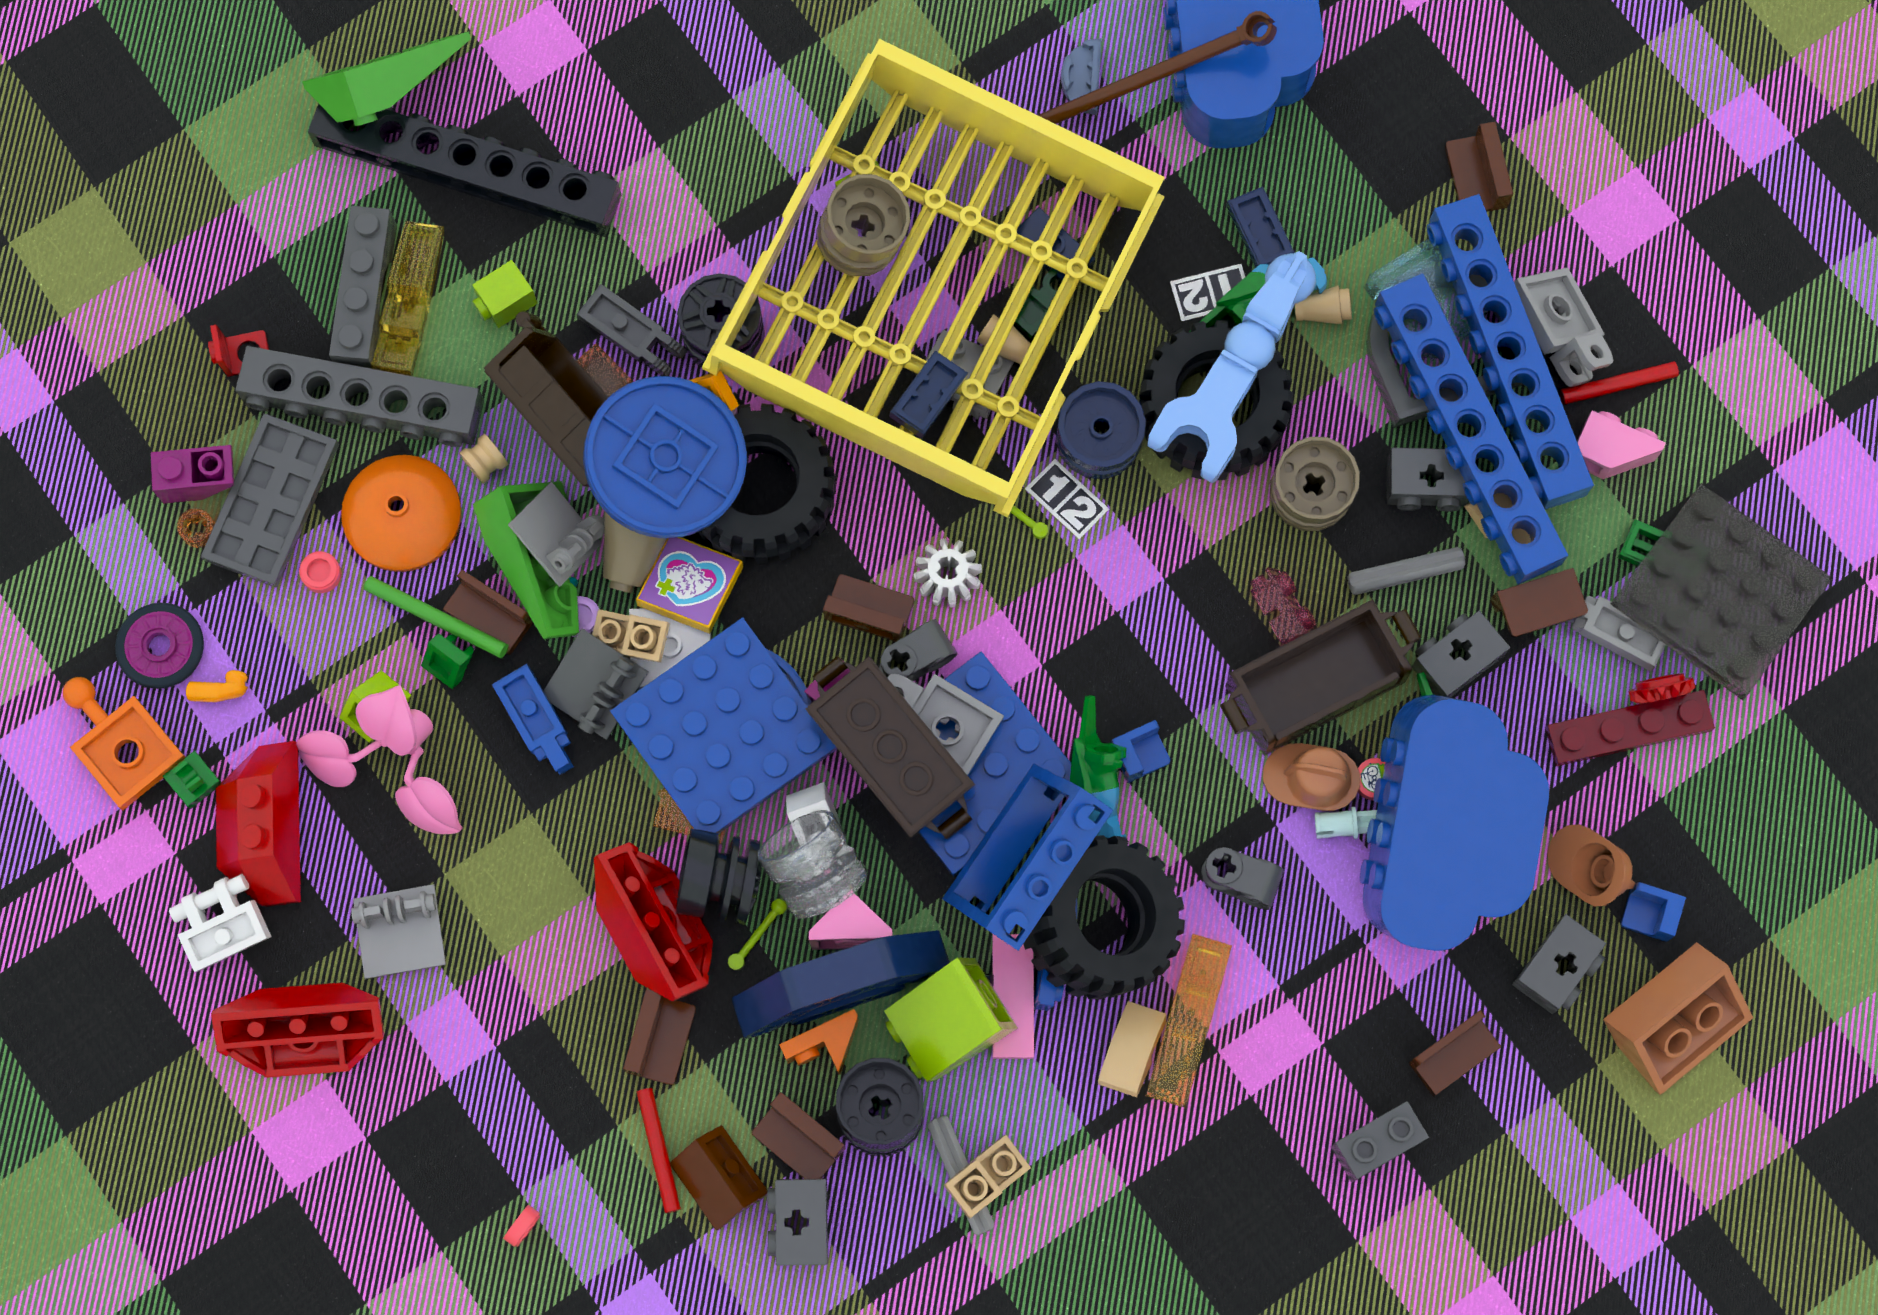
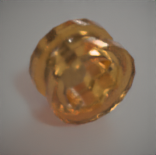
[177,508,215,548]

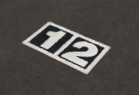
[1170,264,1245,321]
[1025,459,1109,539]

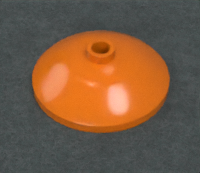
[341,455,462,572]

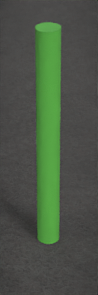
[364,576,509,658]

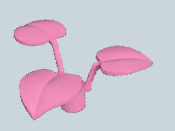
[296,685,463,834]

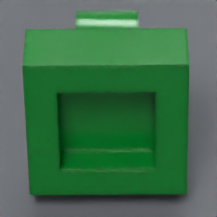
[421,633,474,689]
[163,750,221,809]

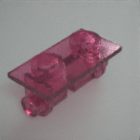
[1250,567,1317,646]

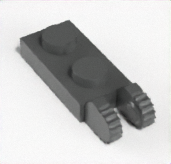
[577,284,687,376]

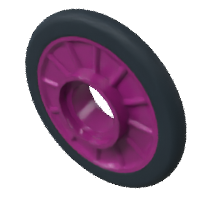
[115,603,204,689]

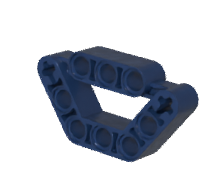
[731,930,950,1039]

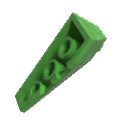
[302,31,471,126]
[473,481,579,639]

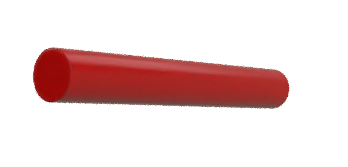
[1560,361,1679,405]
[636,1088,681,1213]

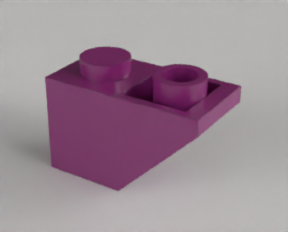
[151,445,234,504]

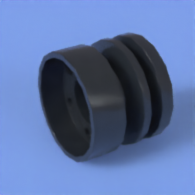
[677,273,765,374]
[676,829,762,926]
[836,1058,924,1157]

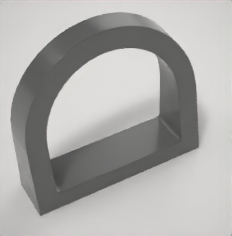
[1366,266,1549,428]

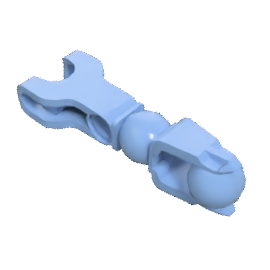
[1147,251,1316,483]

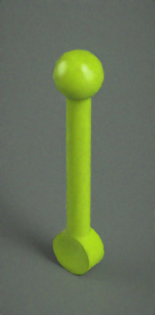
[1011,506,1048,539]
[728,899,787,971]

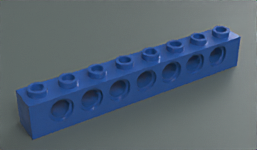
[1427,194,1594,510]
[1373,273,1569,585]

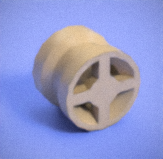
[459,434,509,484]

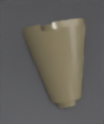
[603,512,667,593]

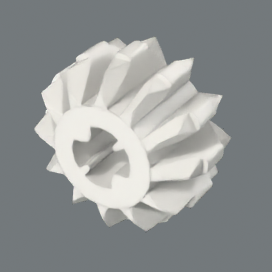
[914,538,982,608]

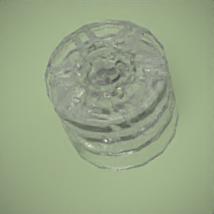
[758,810,867,919]

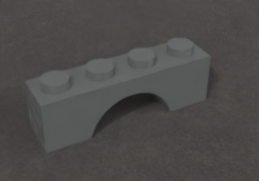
[329,206,397,370]

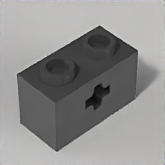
[1387,448,1469,512]
[1412,610,1510,698]
[1512,914,1607,1014]
[1330,1101,1429,1183]
[767,1178,828,1266]

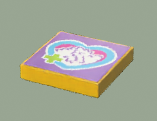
[636,537,743,634]

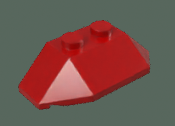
[216,741,301,907]
[594,842,713,1002]
[211,982,384,1078]

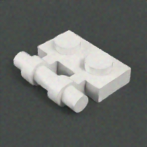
[169,874,272,972]

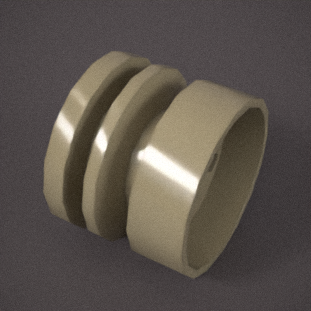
[817,174,910,276]
[1270,437,1360,531]

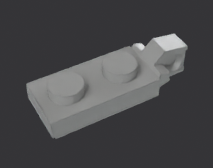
[1569,596,1671,672]

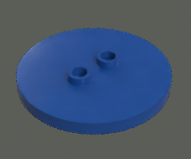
[583,376,747,538]

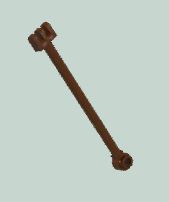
[1038,11,1277,124]

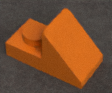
[779,1009,859,1075]

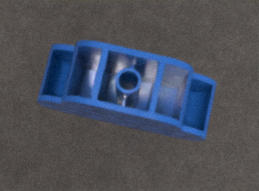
[1163,0,1324,149]
[1360,695,1549,951]

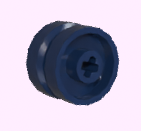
[1055,381,1146,480]

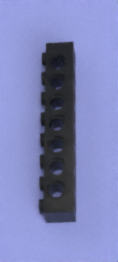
[308,104,622,237]

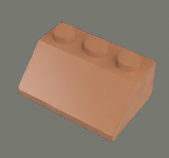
[1603,942,1753,1095]

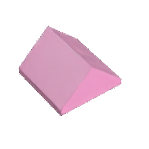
[809,889,893,950]

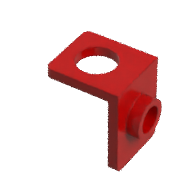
[208,324,269,377]

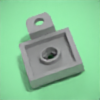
[1514,268,1613,387]
[887,674,1004,775]

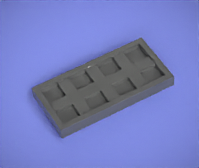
[201,413,340,588]

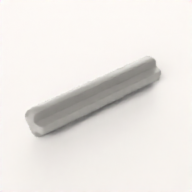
[1348,547,1465,595]
[928,1115,994,1235]

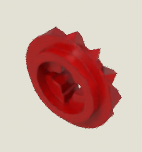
[1628,673,1695,704]

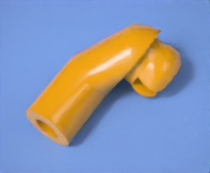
[186,670,248,703]

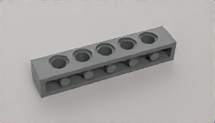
[235,346,484,447]

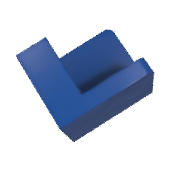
[1111,720,1170,783]
[1620,882,1686,942]

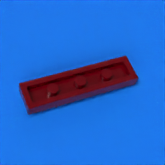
[1545,690,1715,766]

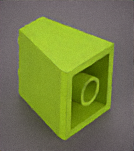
[884,957,1018,1082]

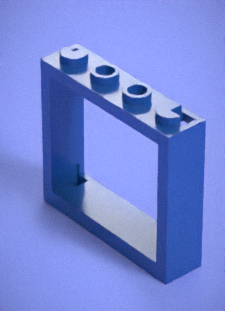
[942,763,1113,951]

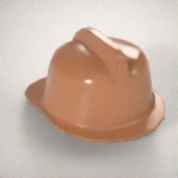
[1263,743,1360,811]
[1547,824,1636,907]

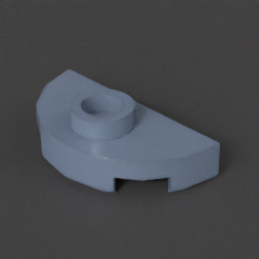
[1060,38,1102,116]

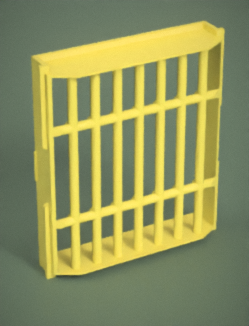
[702,39,1165,518]

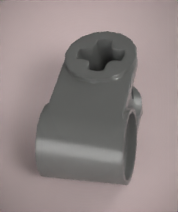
[879,619,958,681]
[1201,847,1284,910]

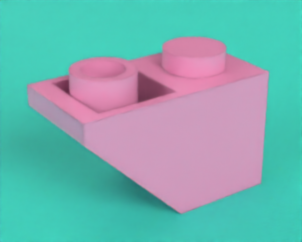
[1577,410,1666,479]

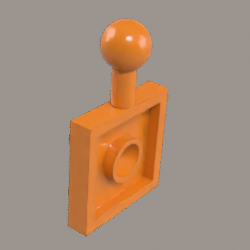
[63,677,186,810]

